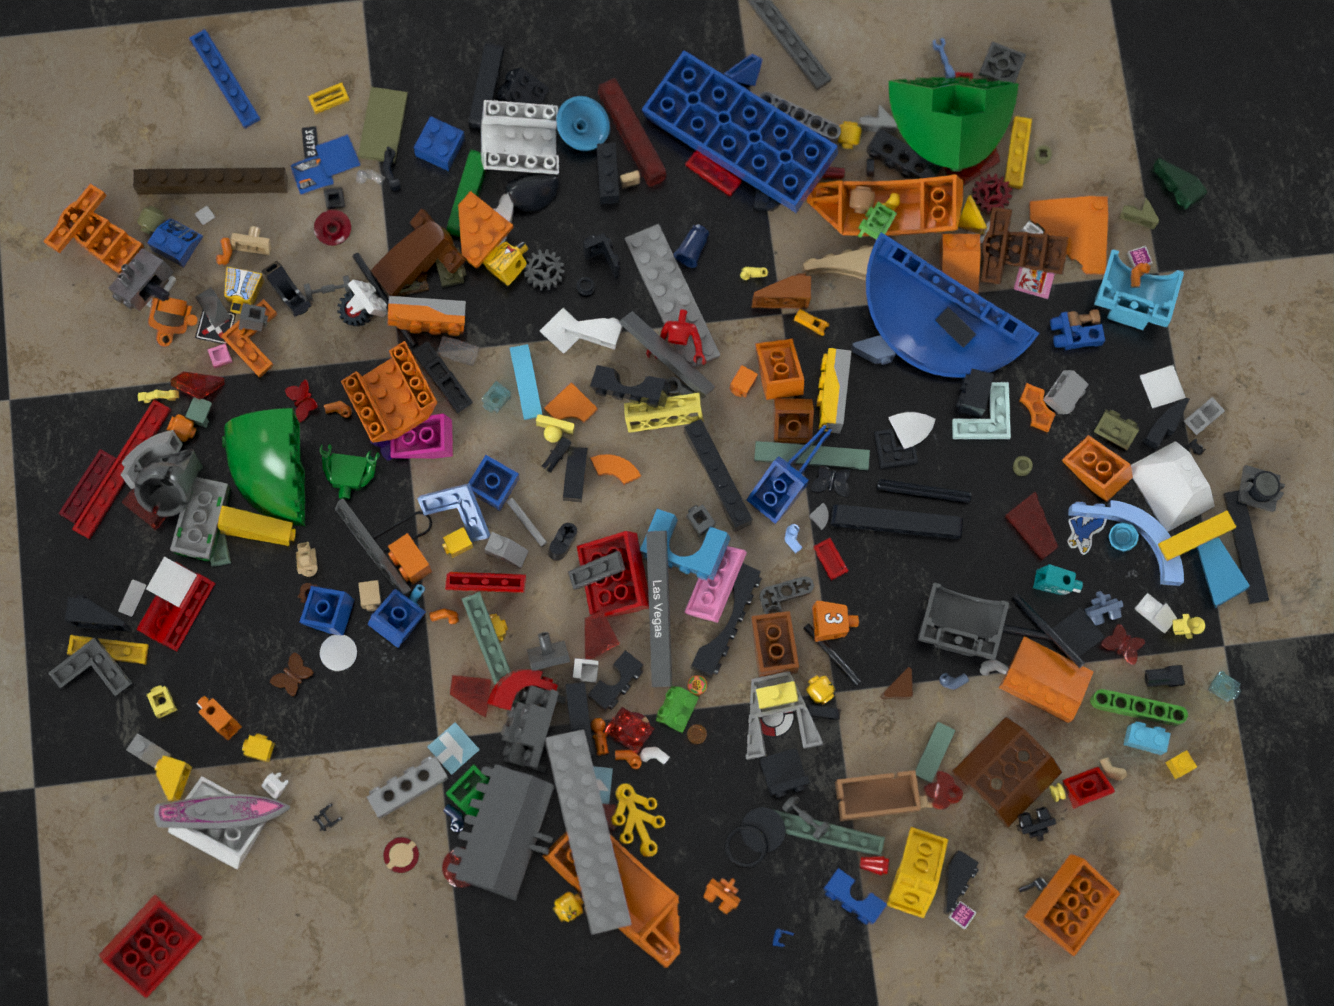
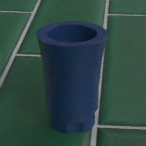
[673,224,709,268]

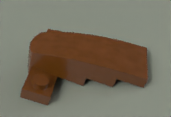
[981,207,1069,285]
[371,209,466,296]

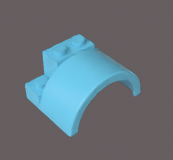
[1094,250,1184,330]

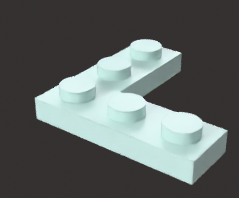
[952,382,1011,439]

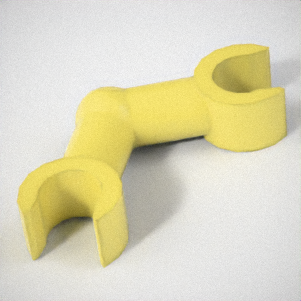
[138,389,179,403]

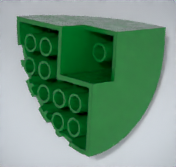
[888,77,1019,172]
[222,408,305,526]

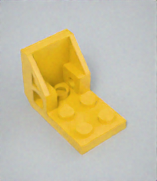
[886,827,948,918]

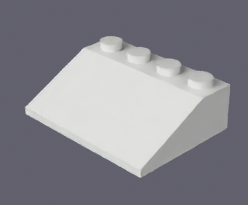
[168,776,266,869]

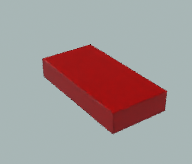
[813,538,849,581]

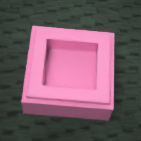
[208,343,232,368]

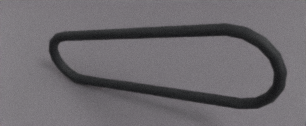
[372,511,432,553]

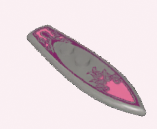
[154,794,290,829]

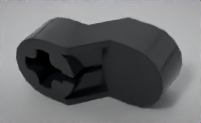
[548,523,577,561]

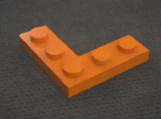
[221,299,277,378]

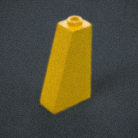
[218,506,296,546]

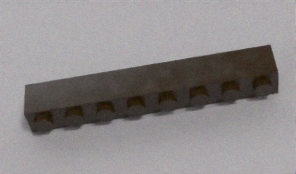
[133,167,288,195]

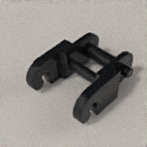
[312,803,343,832]

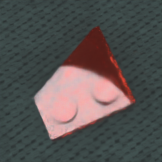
[171,371,224,400]
[584,609,620,660]
[450,675,491,718]

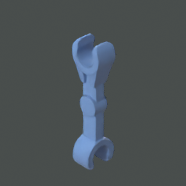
[932,38,955,78]

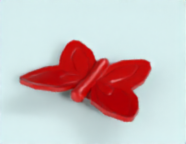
[285,380,317,422]

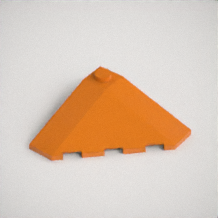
[1029,196,1108,275]

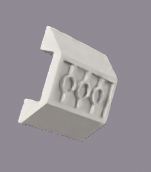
[481,100,559,174]

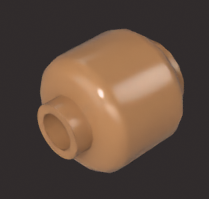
[850,186,875,214]

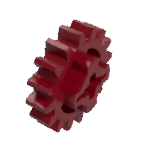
[972,173,1012,214]

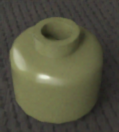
[137,205,165,235]

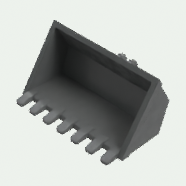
[447,764,555,901]

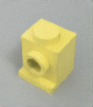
[147,686,177,718]

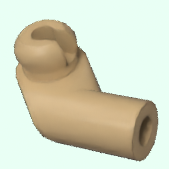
[1100,757,1127,781]

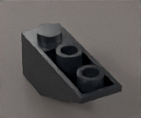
[943,850,979,914]

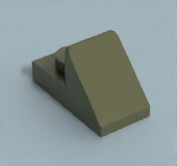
[1118,198,1159,229]

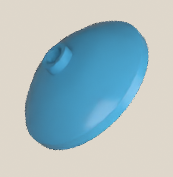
[556,96,610,151]

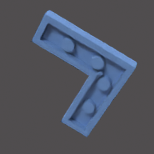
[417,483,490,542]

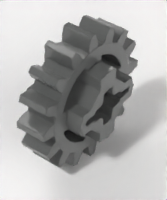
[524,249,565,291]

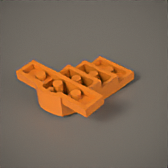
[43,184,145,274]

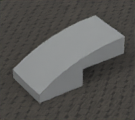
[1184,397,1225,436]

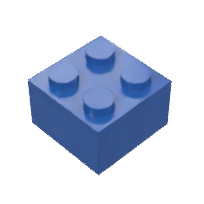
[414,116,465,171]
[469,455,520,511]

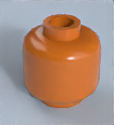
[166,414,197,442]

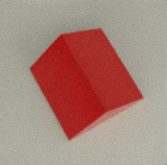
[1062,767,1115,809]

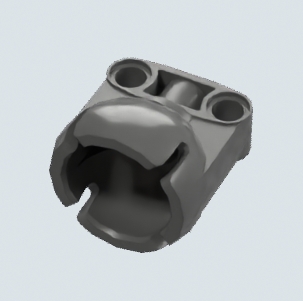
[134,449,203,517]

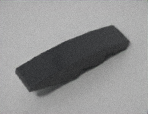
[412,341,473,414]

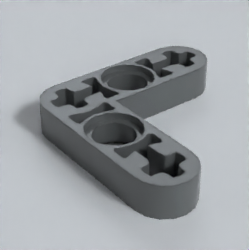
[759,576,814,614]

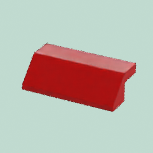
[136,562,215,651]
[445,572,526,593]

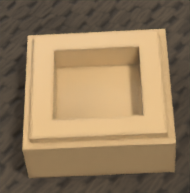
[620,171,640,188]

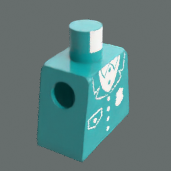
[1033,564,1083,595]

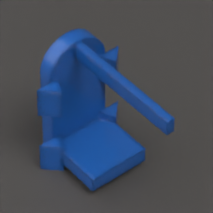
[773,929,794,947]

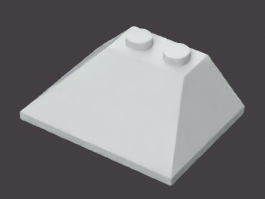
[1131,441,1215,532]

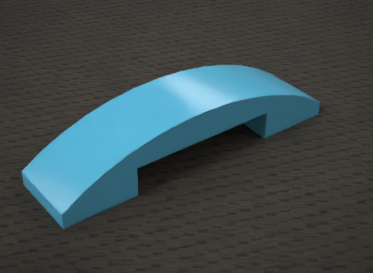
[510,344,542,420]

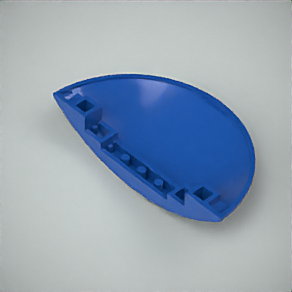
[866,232,1039,377]

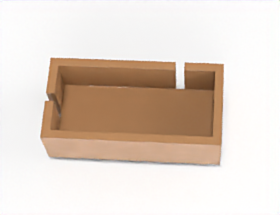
[835,770,921,821]

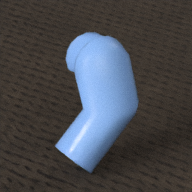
[785,524,803,554]

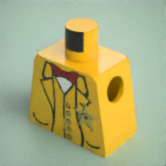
[483,241,528,286]

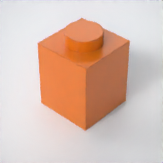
[729,365,758,398]

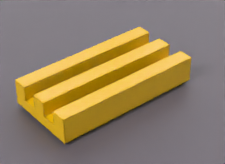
[308,82,350,114]

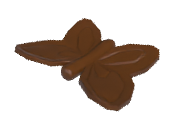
[270,652,313,696]

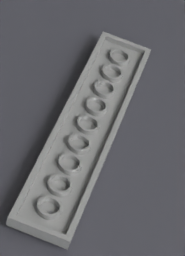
[545,729,632,935]

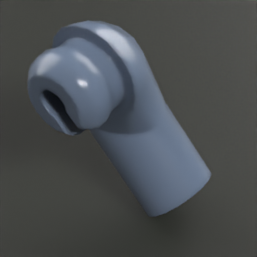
[940,673,969,690]

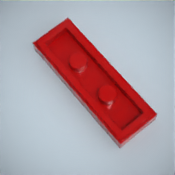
[686,150,742,197]

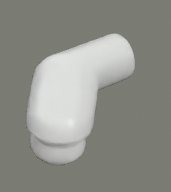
[639,747,670,764]

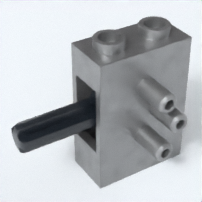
[108,248,174,311]

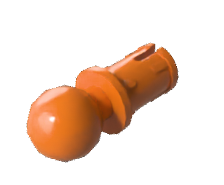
[590,718,609,756]

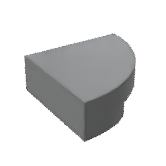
[809,503,828,530]

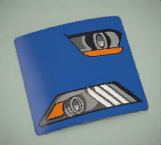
[291,155,334,195]

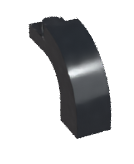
[262,261,312,317]

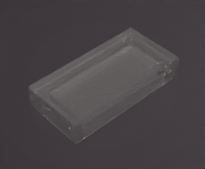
[437,336,479,366]

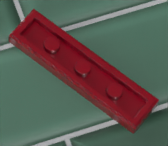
[58,449,117,524]

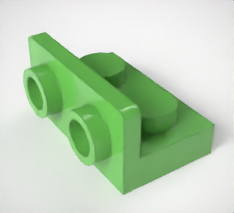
[858,202,897,239]

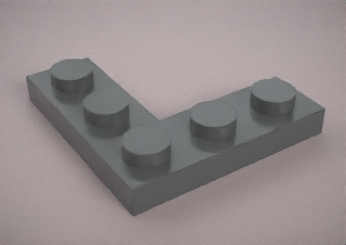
[48,637,132,696]

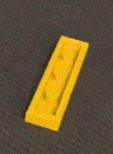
[1004,116,1032,189]
[1158,511,1236,561]
[67,635,149,664]

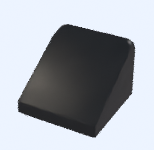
[323,186,345,210]

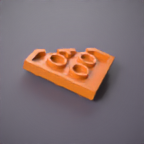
[458,191,514,269]

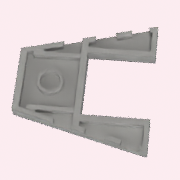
[746,671,824,760]

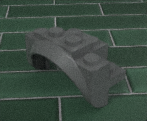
[501,686,567,773]

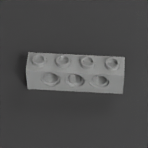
[367,756,448,819]

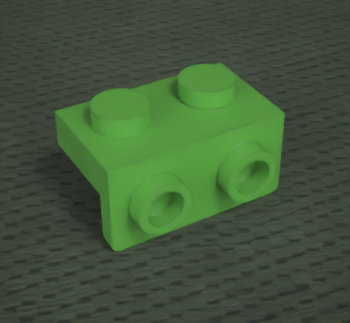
[656,686,699,733]

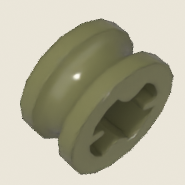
[1034,146,1052,164]

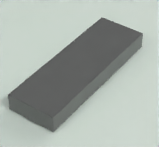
[568,551,626,590]

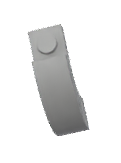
[121,430,183,489]

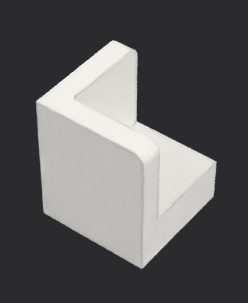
[573,658,598,683]

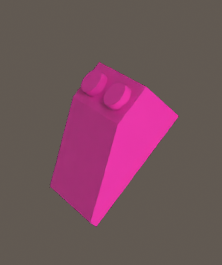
[390,414,453,459]

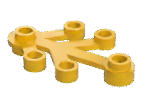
[612,784,665,857]

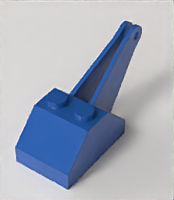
[746,425,833,524]

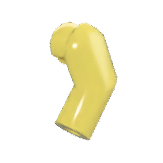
[740,267,768,280]

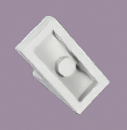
[1135,593,1177,633]

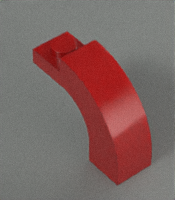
[487,669,558,710]

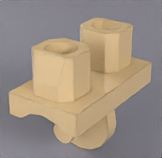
[296,542,318,577]

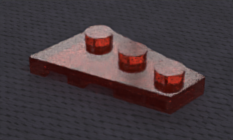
[1006,491,1058,560]

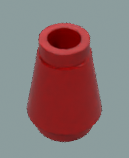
[860,856,889,876]

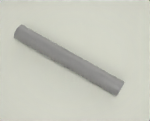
[507,498,547,547]

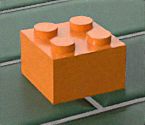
[388,533,432,585]

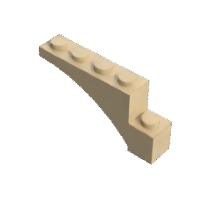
[802,245,873,280]

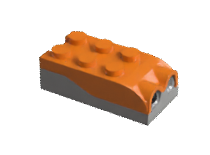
[388,296,466,336]

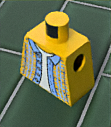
[224,267,265,314]

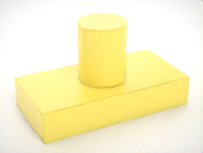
[756,681,799,709]

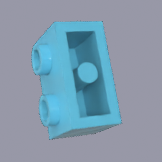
[1123,722,1171,755]

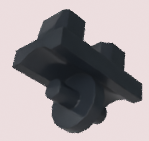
[1016,807,1056,842]

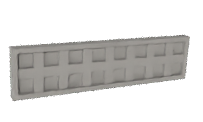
[625,224,720,368]

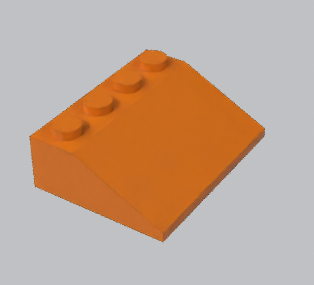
[999,636,1094,723]
[1025,854,1121,957]

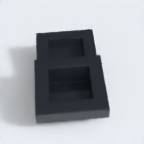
[935,306,976,348]

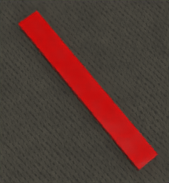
[72,400,171,540]

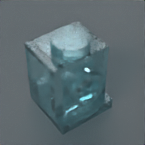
[482,381,511,413]
[1207,671,1241,702]

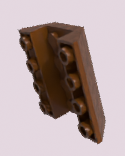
[952,717,1062,828]

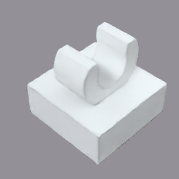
[262,773,289,800]

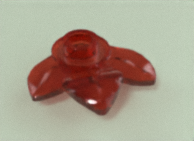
[924,771,963,810]

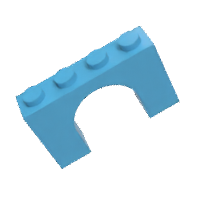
[640,509,731,581]

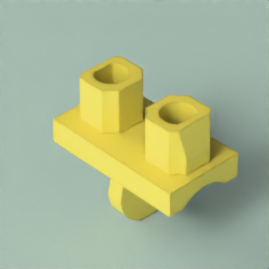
[1172,614,1205,639]

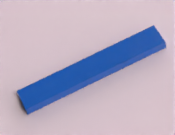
[189,29,261,129]

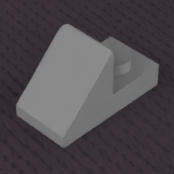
[858,105,897,133]
[127,733,171,768]

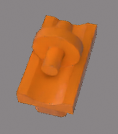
[704,878,741,914]

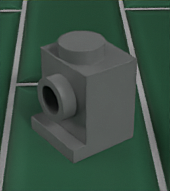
[239,303,268,332]
[686,504,716,537]

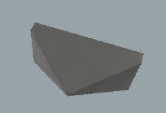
[195,288,231,328]

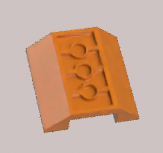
[341,341,438,443]

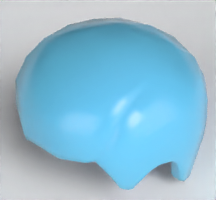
[1109,522,1138,552]

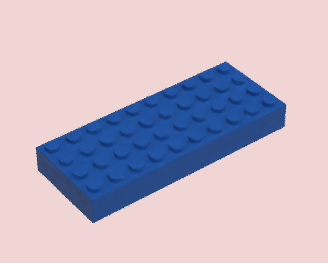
[642,50,838,213]

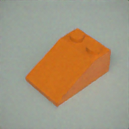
[940,234,980,295]
[755,339,804,400]
[1062,435,1133,502]

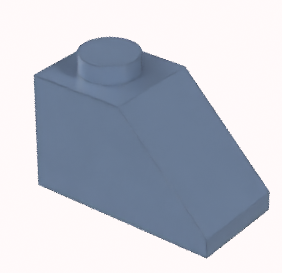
[851,335,896,365]

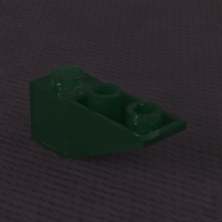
[1153,158,1208,210]

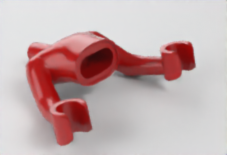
[646,309,707,365]

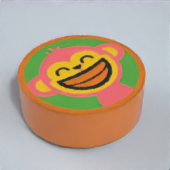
[687,675,707,696]

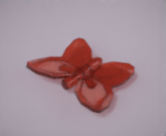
[1101,624,1145,666]

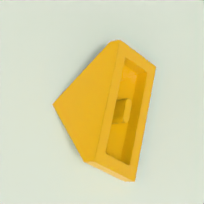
[958,196,987,235]

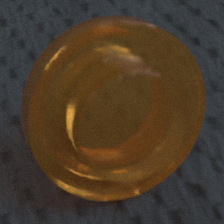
[687,724,707,744]

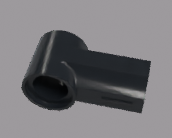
[1144,665,1185,687]

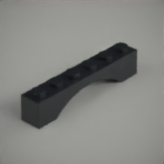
[683,419,753,533]
[690,563,762,678]

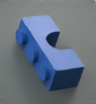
[823,868,887,925]

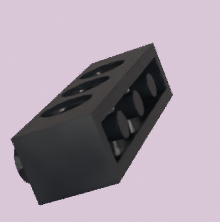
[866,128,943,179]

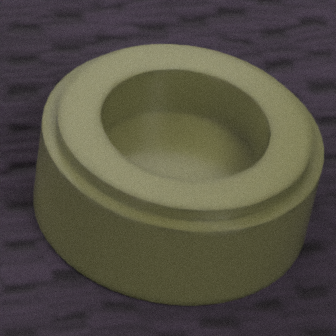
[1013,456,1033,476]

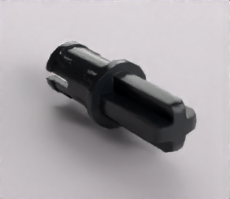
[541,437,571,473]

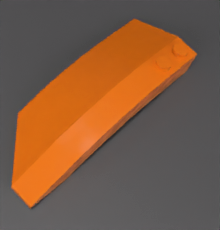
[807,175,963,236]
[542,831,680,968]

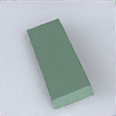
[915,722,956,784]

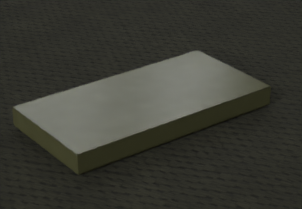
[358,87,408,163]

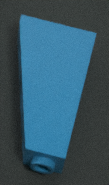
[1197,537,1250,608]

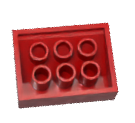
[577,531,649,621]
[99,894,203,998]

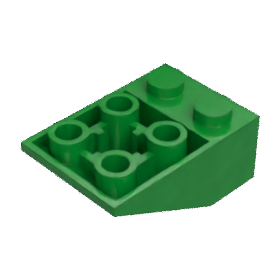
[446,765,490,817]

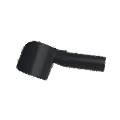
[1018,878,1047,893]

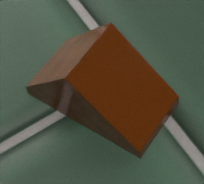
[880,667,913,699]

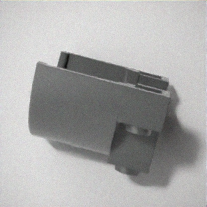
[918,583,1009,660]

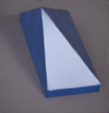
[724,54,763,86]

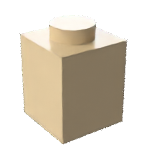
[359,580,382,611]

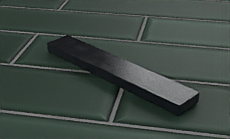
[1223,490,1269,605]

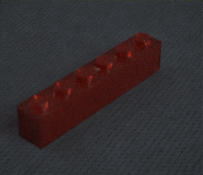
[599,78,666,187]

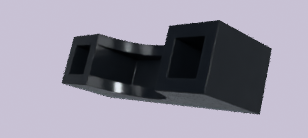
[590,365,671,408]

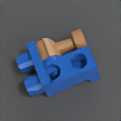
[1050,309,1105,350]

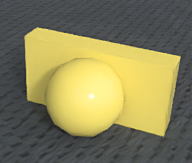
[536,414,575,443]

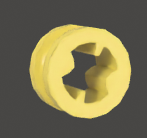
[1049,783,1066,802]

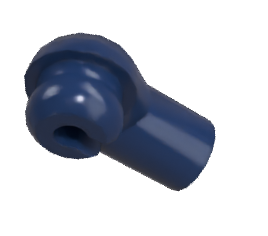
[443,804,464,832]

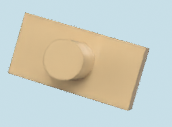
[231,226,271,255]

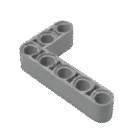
[758,92,841,144]

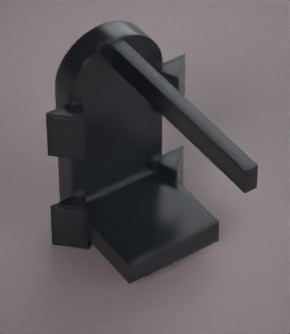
[1187,439,1206,455]

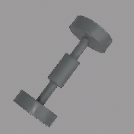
[304,275,352,302]
[782,794,831,841]

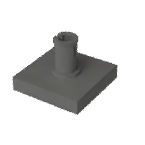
[527,632,570,671]

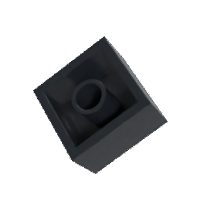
[956,368,994,419]

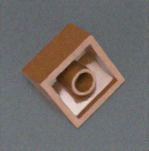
[773,399,814,443]

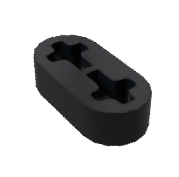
[806,705,841,720]

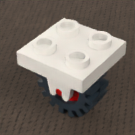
[337,279,388,327]

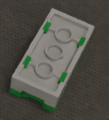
[170,477,231,561]

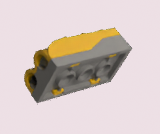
[816,348,851,434]

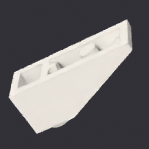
[561,318,622,350]

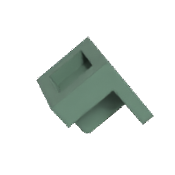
[185,396,212,428]

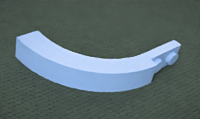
[1069,500,1184,586]

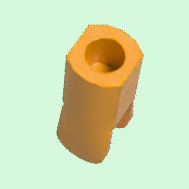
[794,309,829,336]

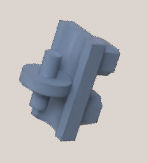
[1084,591,1123,625]

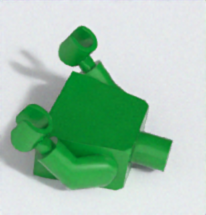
[319,444,380,500]

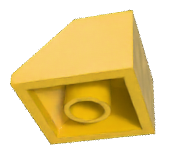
[155,755,192,801]

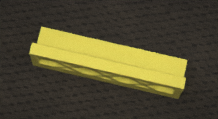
[624,393,704,433]

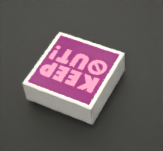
[1127,246,1152,268]
[948,901,976,929]

